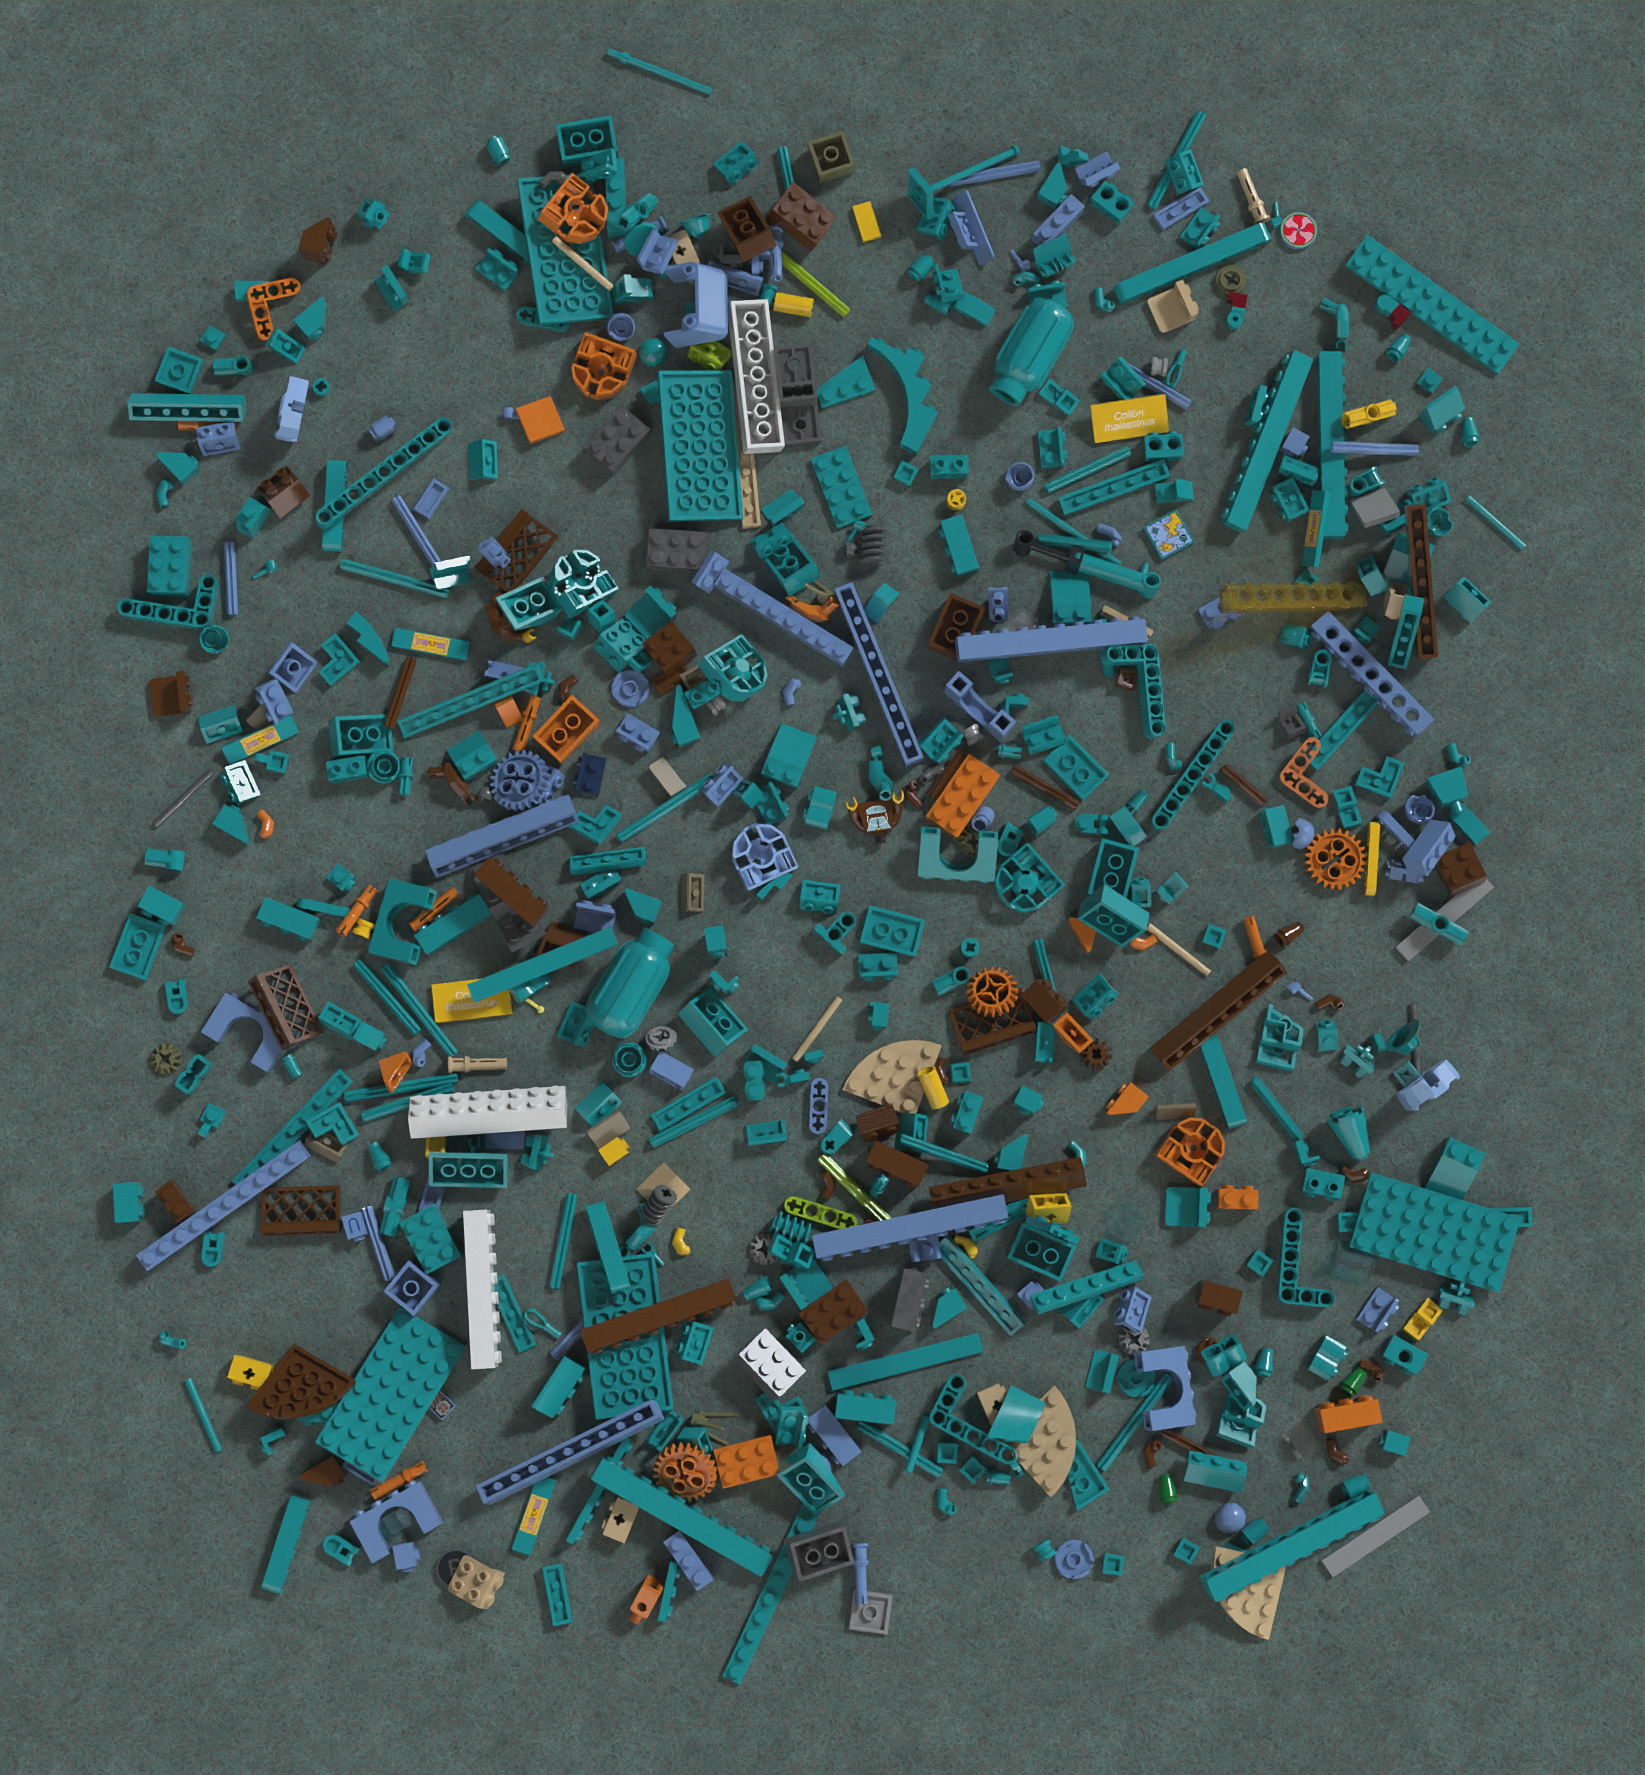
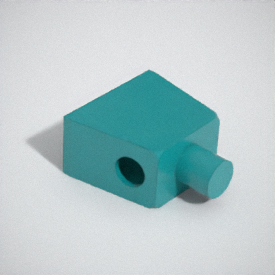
[235,497,272,539]
[1425,766,1468,815]

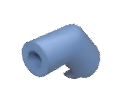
[783,678,801,706]
[413,1038,432,1067]

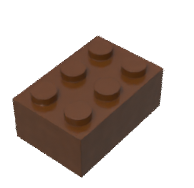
[767,182,837,252]
[717,196,777,262]
[927,593,985,664]
[865,1140,929,1189]
[799,1279,869,1345]

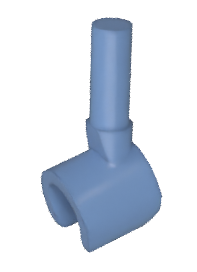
[1009,250,1030,272]
[503,407,519,420]
[1287,982,1313,1001]

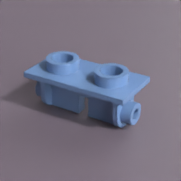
[1385,860,1424,884]

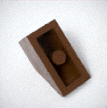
[299,1455,347,1487]

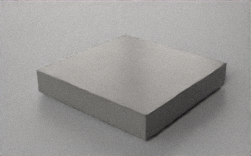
[1350,488,1400,528]
[848,1589,893,1635]

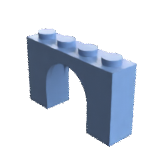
[944,671,1016,743]
[201,992,294,1073]
[1134,1346,1196,1431]
[350,1480,443,1563]

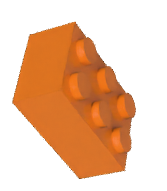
[533,695,601,765]
[1314,1395,1383,1433]
[714,1434,779,1489]

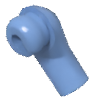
[1097,523,1122,547]

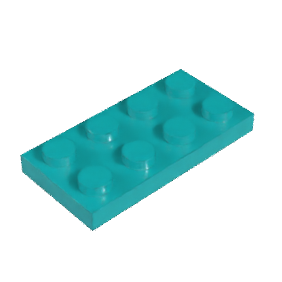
[811,446,872,529]

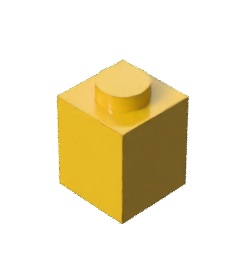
[598,1137,630,1166]

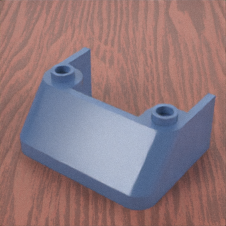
[664,262,728,348]

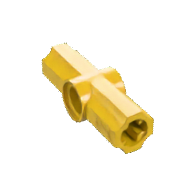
[1341,399,1397,429]

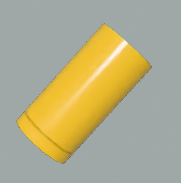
[774,292,814,318]
[917,1066,949,1109]

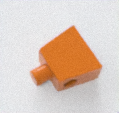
[629,1575,665,1624]

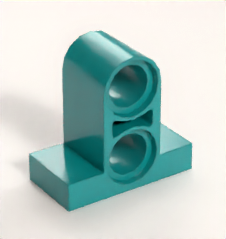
[611,274,654,305]
[813,912,856,956]

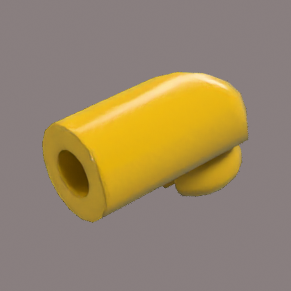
[672,1227,690,1256]

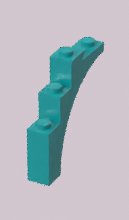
[868,337,938,456]

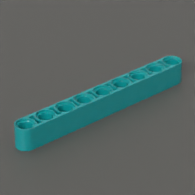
[1113,223,1272,305]
[315,417,452,529]

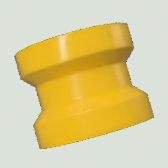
[947,489,966,511]
[352,918,374,939]

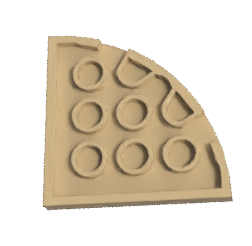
[842,1040,942,1113]
[998,1386,1076,1498]
[1211,1545,1286,1640]

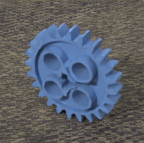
[490,750,550,811]

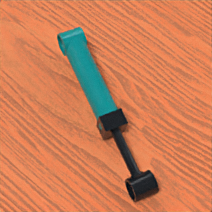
[1013,530,1161,598]

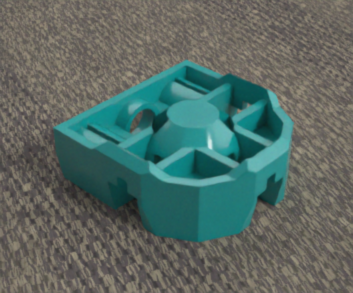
[549,549,619,618]
[697,634,768,702]
[994,842,1065,914]

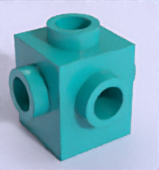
[355,198,390,229]

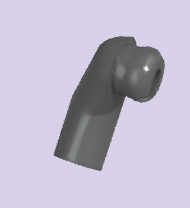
[538,171,567,188]
[920,765,945,784]

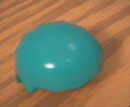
[639,338,668,367]
[1427,507,1453,536]
[198,625,230,654]

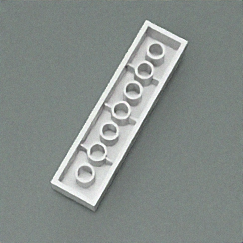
[728,299,785,454]
[408,1086,567,1139]
[463,1210,502,1369]

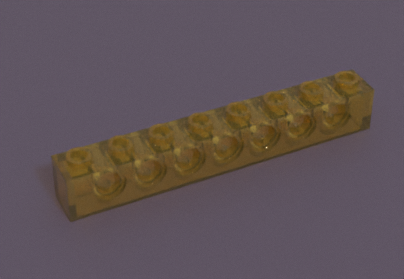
[1219,581,1367,613]

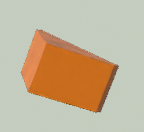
[493,695,523,728]
[1067,917,1096,954]
[1053,1013,1094,1054]
[379,1051,413,1093]

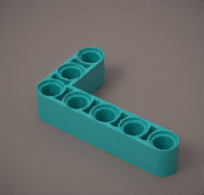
[117,574,219,630]
[1100,644,1166,739]
[1276,1208,1335,1307]
[929,1374,1018,1465]

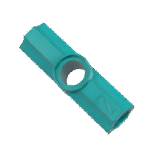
[616,193,658,231]
[1409,903,1469,946]
[379,1176,411,1237]

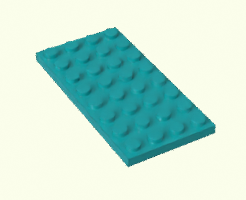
[516,174,613,325]
[657,370,743,522]
[1349,1172,1521,1293]
[577,1253,674,1420]
[315,1307,466,1483]

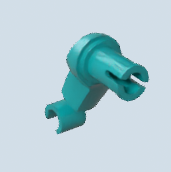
[1319,298,1350,351]
[869,746,894,801]
[619,1203,657,1257]

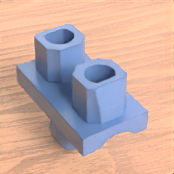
[479,537,511,568]
[988,587,1009,622]

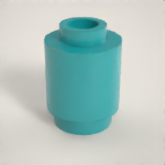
[486,136,511,166]
[907,254,935,282]
[1340,1473,1371,1499]
[1240,1517,1270,1546]

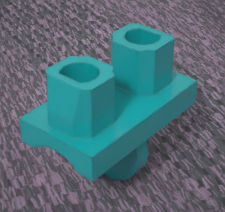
[523,661,556,697]
[832,693,866,732]
[1339,1044,1375,1079]
[521,1134,555,1171]
[1438,1281,1475,1315]

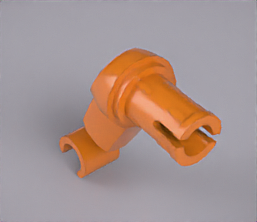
[783,595,840,622]

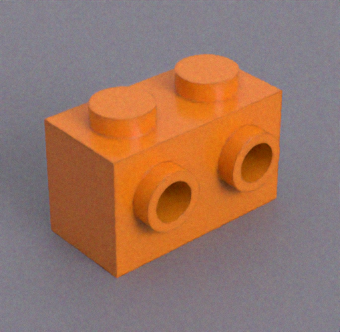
[1216,1185,1258,1210]

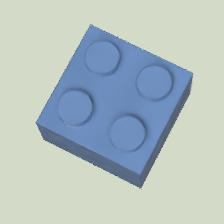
[383,1261,441,1316]

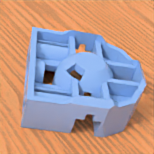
[274,376,309,442]
[731,823,799,891]
[1396,1060,1460,1111]

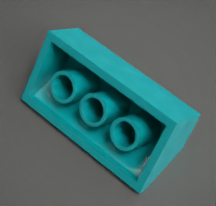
[429,1152,509,1188]

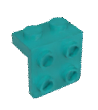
[625,586,677,639]
[593,618,646,673]
[1165,1187,1211,1227]

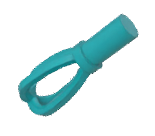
[1164,349,1187,388]
[524,1308,562,1339]

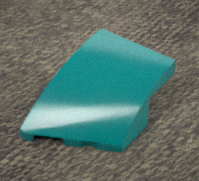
[1255,1004,1304,1071]
[986,1385,1046,1444]
[1216,1391,1266,1449]

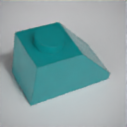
[1037,163,1067,210]
[293,296,327,341]
[156,452,201,486]
[1355,554,1388,596]
[212,804,250,845]
[625,888,663,926]
[352,1021,387,1051]
[994,1134,1028,1171]
[932,1287,967,1329]
[1221,1362,1257,1412]
[677,1427,716,1461]

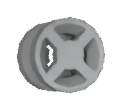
[1150,357,1168,377]
[705,696,727,716]
[962,724,985,747]

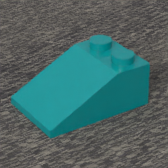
[763,532,821,597]
[1382,532,1435,596]
[1050,570,1092,627]
[495,577,562,631]
[328,714,394,758]
[761,723,817,789]
[1424,1137,1486,1200]
[777,1443,845,1515]

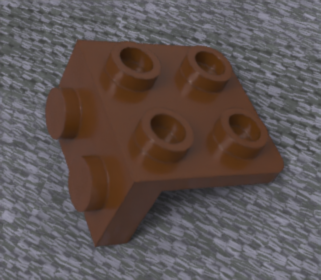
[149,671,193,717]

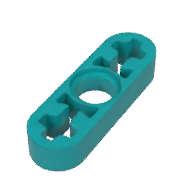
[516,306,571,332]
[296,898,351,918]

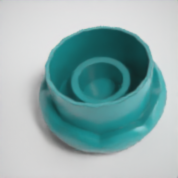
[366,749,401,784]
[612,1042,647,1077]

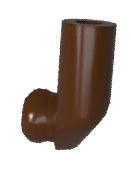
[557,674,578,702]
[905,780,923,809]
[171,932,195,957]
[1315,994,1345,1011]
[934,1056,949,1086]
[1339,1165,1369,1183]
[819,1169,836,1199]
[1195,1337,1217,1363]
[1359,1359,1385,1383]
[1143,1439,1162,1468]
[1326,1439,1350,1465]

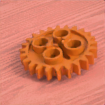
[1304,828,1367,891]
[653,1442,717,1502]

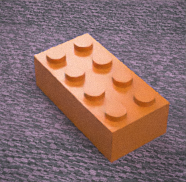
[925,754,1000,840]

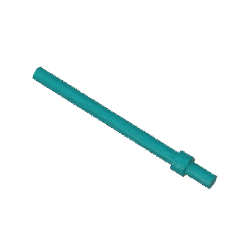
[607,48,713,96]
[1025,498,1122,565]

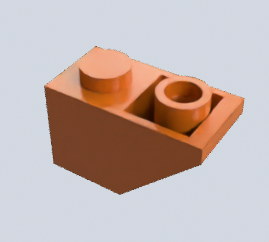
[1105,1082,1149,1116]

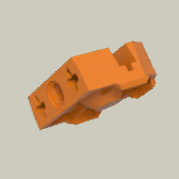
[538,173,608,244]
[571,332,637,401]
[1153,1117,1225,1188]

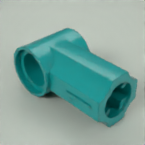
[213,355,253,376]
[145,848,185,872]
[932,967,970,996]

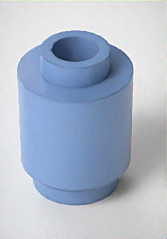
[368,416,397,441]
[972,806,995,832]

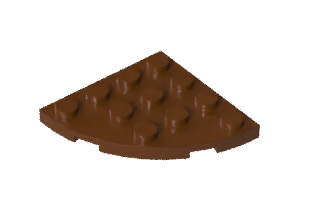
[246,1344,356,1419]

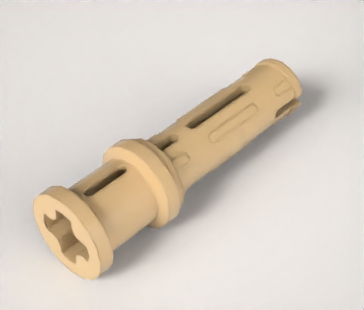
[1236,168,1270,225]
[448,1056,507,1073]

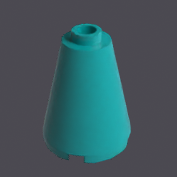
[1326,1104,1370,1161]

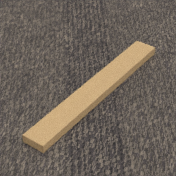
[733,381,761,529]

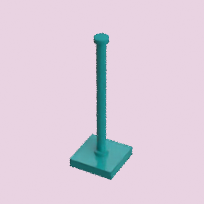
[908,145,1020,220]

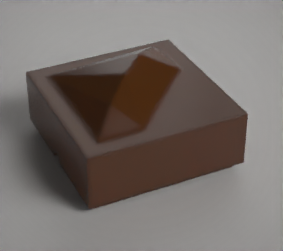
[1115,667,1138,691]

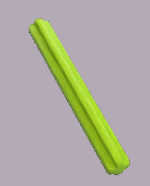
[781,250,850,317]
[818,1153,891,1221]

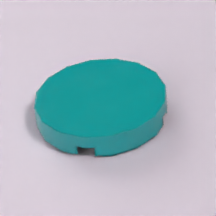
[624,222,661,257]
[1117,1359,1156,1397]

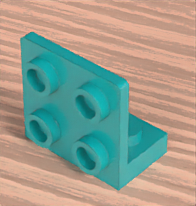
[779,1258,833,1310]

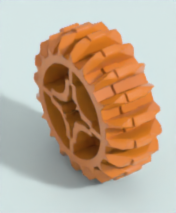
[966,966,1018,1018]

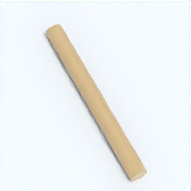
[552,236,614,291]
[1146,923,1211,977]
[792,996,842,1063]

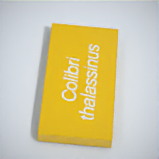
[1090,394,1169,443]
[432,979,513,1023]

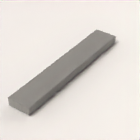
[1395,878,1494,962]
[1321,1495,1430,1577]

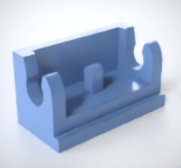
[485,660,524,681]
[649,1051,694,1092]

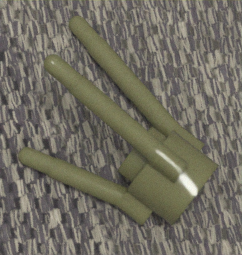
[795,580,836,605]
[690,1411,740,1445]

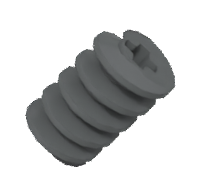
[860,526,887,567]
[642,1185,677,1226]

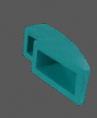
[347,612,391,667]

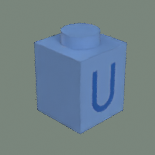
[341,1211,369,1242]

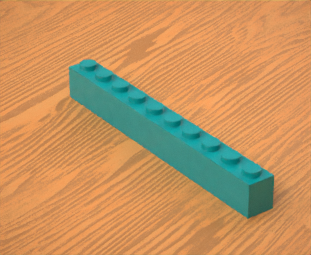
[1220,350,1314,533]
[1317,351,1348,540]
[590,1456,773,1577]
[1199,1489,1385,1602]

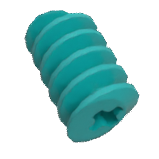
[769,1211,812,1245]

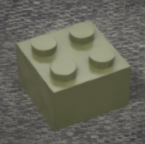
[807,131,855,184]

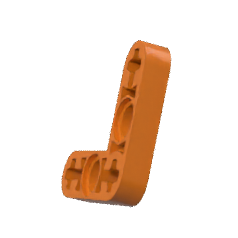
[246,278,301,341]
[1280,737,1329,808]

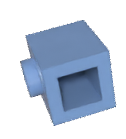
[1280,427,1310,460]
[1016,1281,1044,1309]
[392,1541,421,1572]

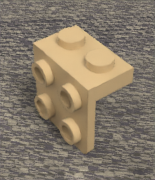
[1147,280,1199,333]
[448,1555,505,1609]

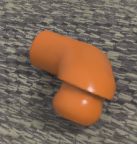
[256,809,274,839]
[1130,934,1158,951]

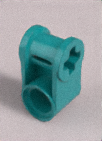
[1347,467,1385,497]
[1307,650,1331,688]
[820,1119,855,1155]

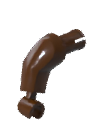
[428,762,478,806]

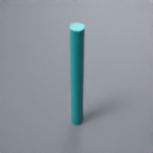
[1464,495,1526,550]
[184,1378,223,1453]

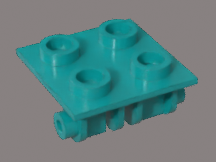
[1033,233,1076,278]

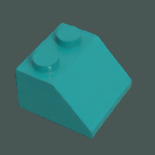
[1418,385,1465,434]
[447,730,499,782]

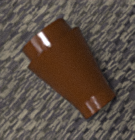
[1275,921,1305,946]

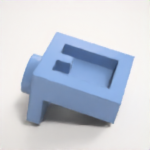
[751,251,770,276]

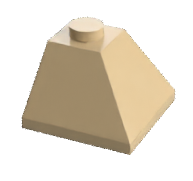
[636,1162,691,1211]

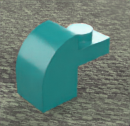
[767,1234,815,1269]

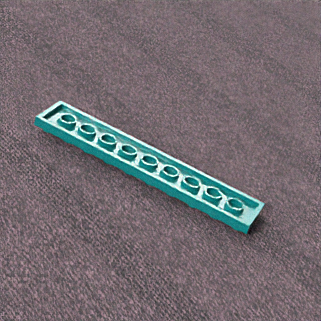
[1345,234,1519,375]

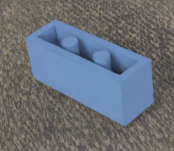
[1032,194,1085,246]
[1402,820,1456,876]
[807,1404,861,1466]
[664,1530,714,1591]

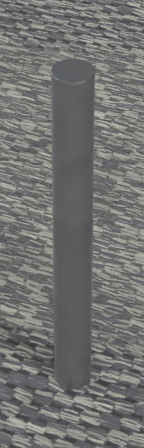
[153,769,214,827]
[1409,1005,1421,1080]

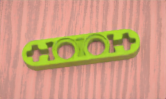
[784,1196,857,1229]

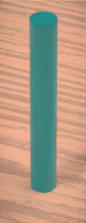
[904,1416,930,1474]

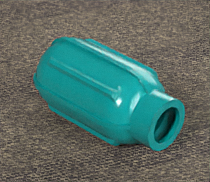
[988,299,1074,406]
[585,927,675,1039]

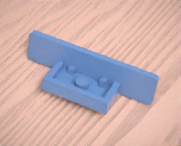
[948,190,995,265]

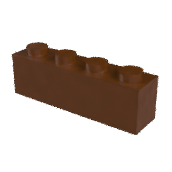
[474,857,548,927]

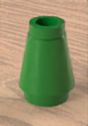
[1340,1367,1367,1397]
[1158,1474,1178,1503]

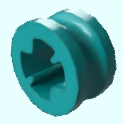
[313,378,330,397]

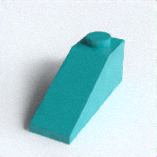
[670,685,701,748]

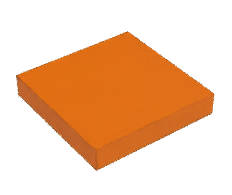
[515,396,565,444]

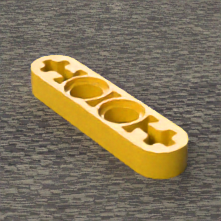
[1364,822,1380,896]

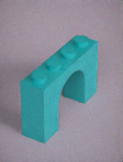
[918,827,998,883]
[368,878,437,965]

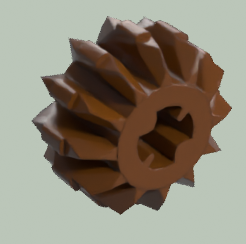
[1080,1038,1112,1071]

